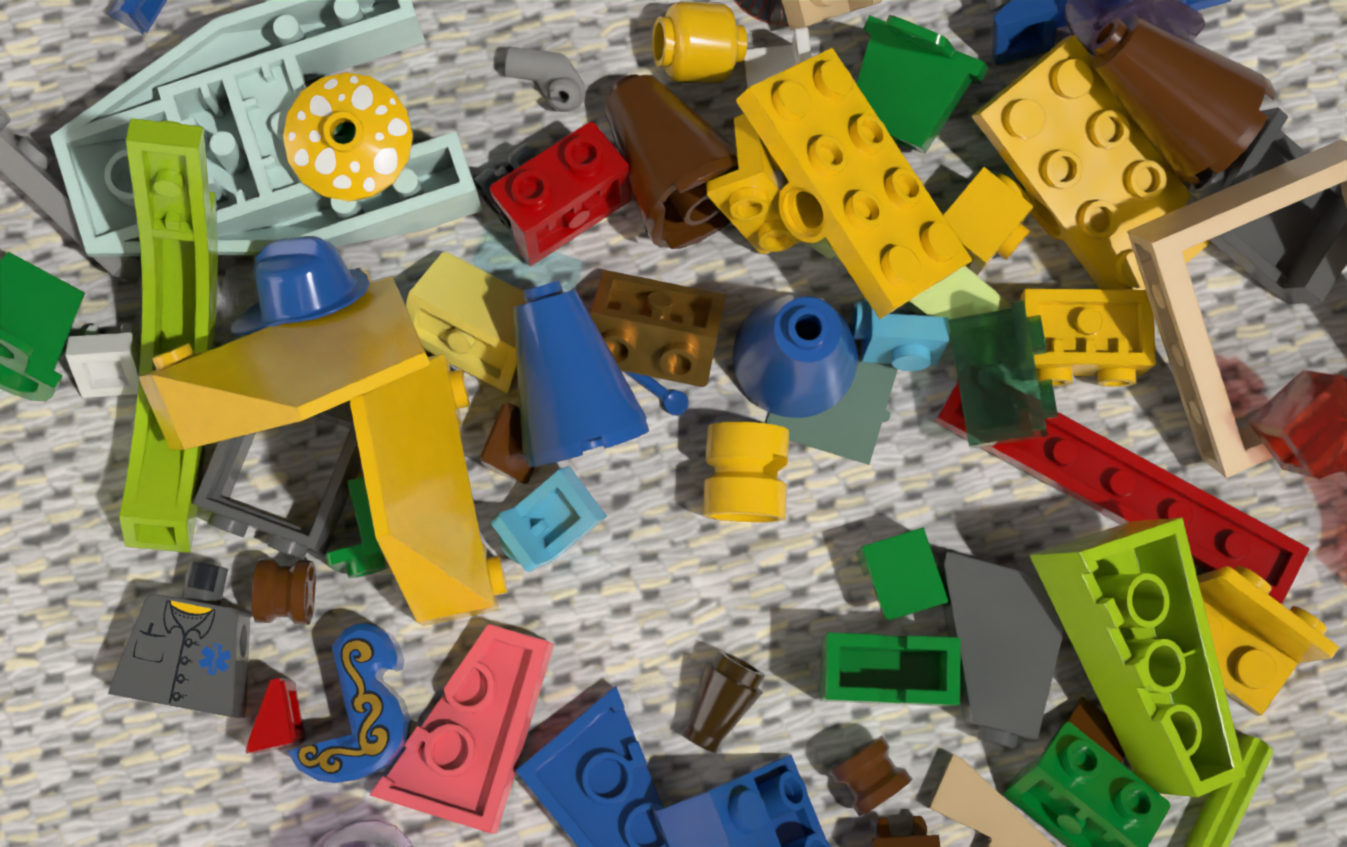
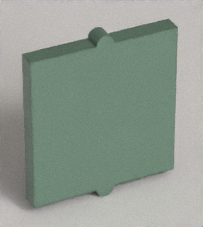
[766,355,898,465]

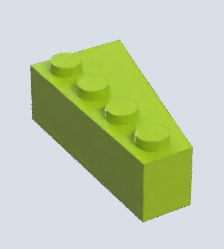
[1029,518,1246,797]

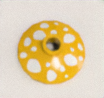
[283,72,413,202]

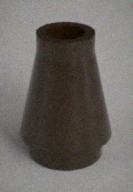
[682,650,765,753]

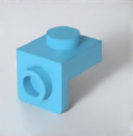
[851,297,949,371]
[490,466,608,572]

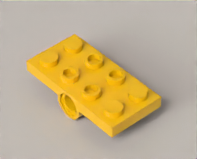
[971,35,1211,290]
[736,48,973,319]

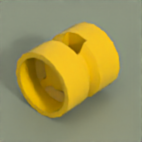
[703,422,789,523]

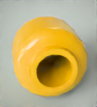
[652,1,747,84]

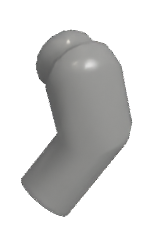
[505,46,586,112]

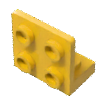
[1197,566,1339,716]

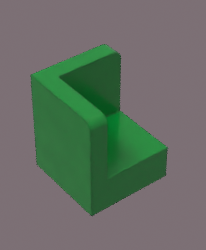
[856,527,948,621]

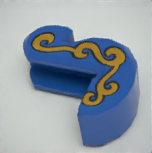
[288,623,411,783]

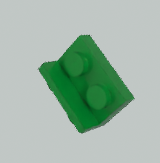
[1003,722,1170,847]

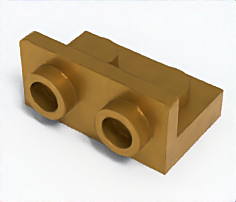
[590,270,726,387]

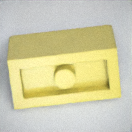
[405,252,526,393]

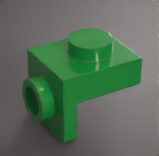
[325,476,386,578]

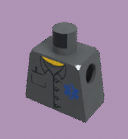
[108,561,251,718]

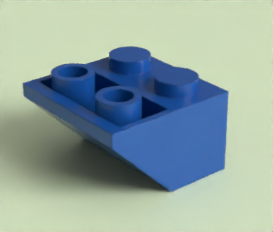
[656,754,830,847]

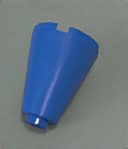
[513,280,649,467]
[733,295,858,418]

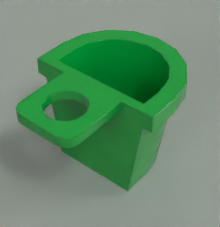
[857,15,988,154]
[0,251,85,402]

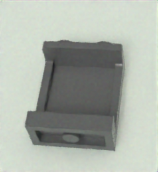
[1185,107,1347,304]

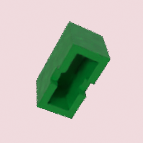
[819,632,961,707]

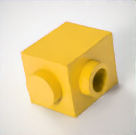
[943,167,1033,276]

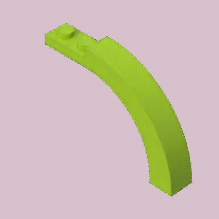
[119,118,218,553]

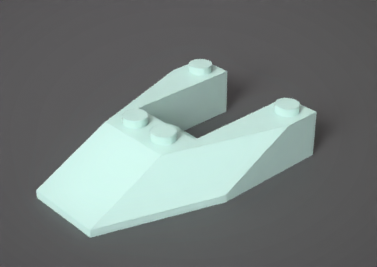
[50,0,483,257]

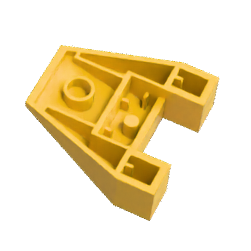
[138,271,430,450]
[349,354,508,626]

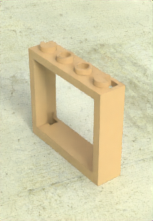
[1127,139,1347,478]

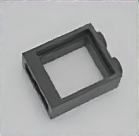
[193,401,361,560]

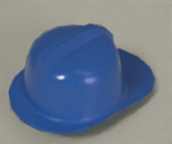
[231,236,370,336]

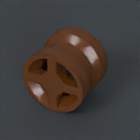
[252,558,316,625]
[829,735,913,816]

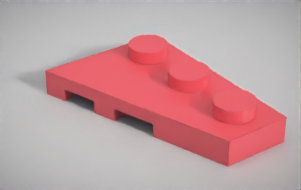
[369,624,554,834]

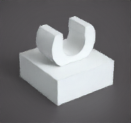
[65,323,141,398]

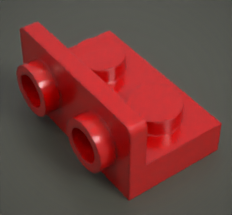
[490,122,632,267]

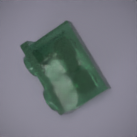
[948,300,1058,449]

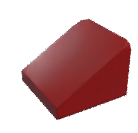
[245,678,306,754]

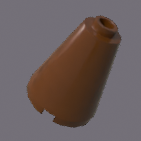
[1091,14,1275,184]
[604,74,739,249]

